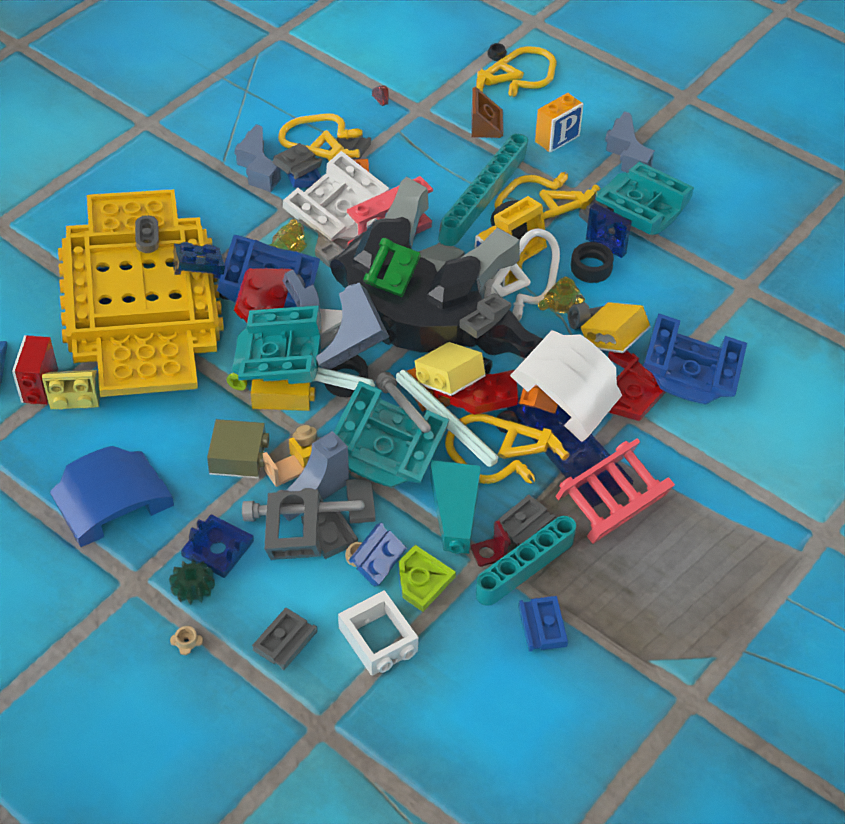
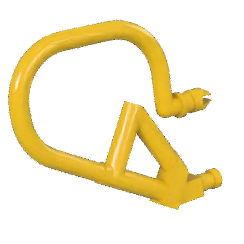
[476,46,556,97]
[278,113,363,161]
[494,172,600,220]
[445,413,570,484]

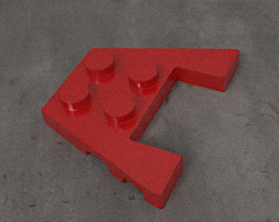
[608,350,666,421]

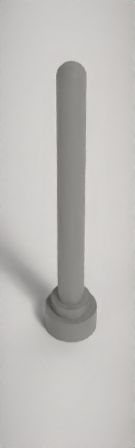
[376,372,431,433]
[242,500,365,522]

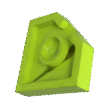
[399,545,456,612]

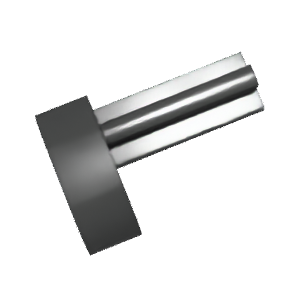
[568,302,603,329]

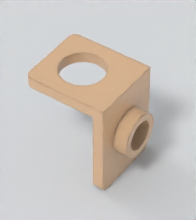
[263,452,304,487]

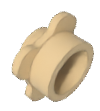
[170,626,203,655]

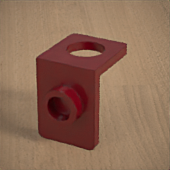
[471,520,511,567]

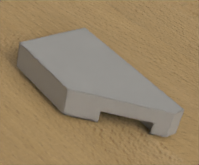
[315,232,343,267]

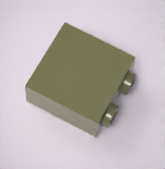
[207,419,270,478]

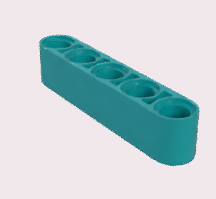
[476,516,576,605]

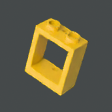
[494,196,547,262]

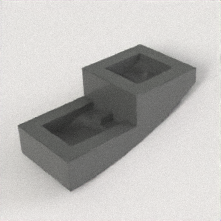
[460,293,511,338]
[346,478,375,523]

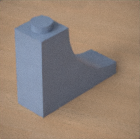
[316,283,389,370]
[283,431,349,521]

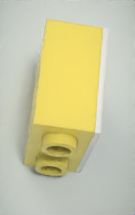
[415,342,485,396]

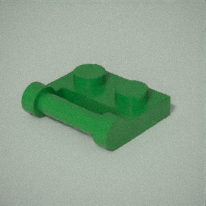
[363,238,421,297]

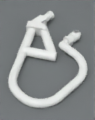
[484,229,560,321]

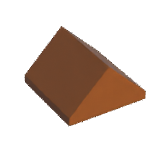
[471,86,503,138]

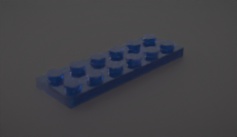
[507,397,633,508]

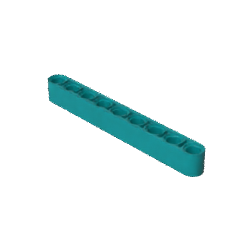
[438,134,528,246]

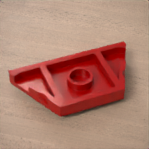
[234,268,292,323]
[433,369,518,415]

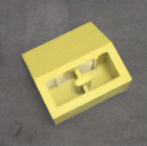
[42,370,100,409]

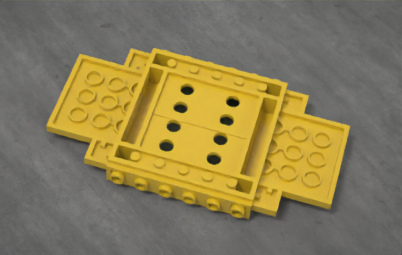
[58,189,224,397]

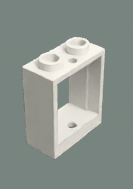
[338,590,418,676]

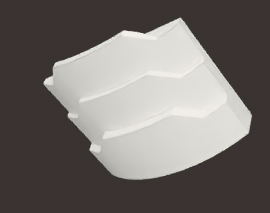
[283,151,389,241]
[510,330,622,442]

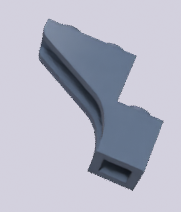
[605,111,655,173]
[235,124,281,192]

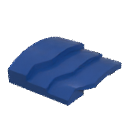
[217,234,320,308]
[643,313,747,404]
[50,446,174,548]

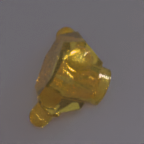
[270,219,307,252]
[538,277,589,313]

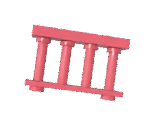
[347,176,433,245]
[555,438,675,544]

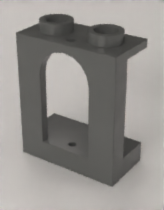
[264,488,324,560]

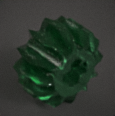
[169,558,215,605]

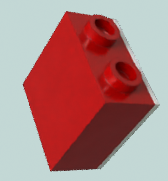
[12,335,58,405]

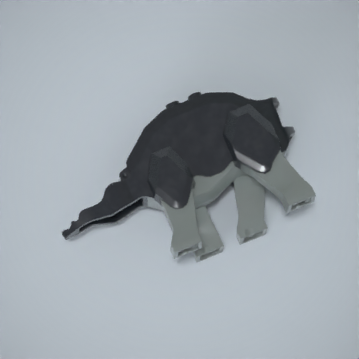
[330,177,543,358]

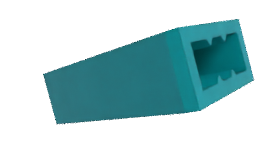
[430,460,481,554]

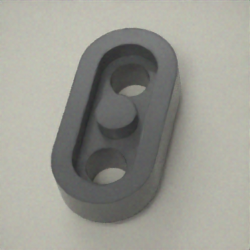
[135,215,159,253]

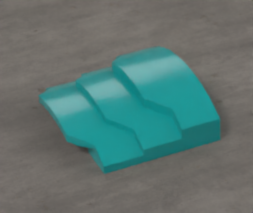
[596,161,694,235]
[232,305,321,384]
[334,381,450,488]

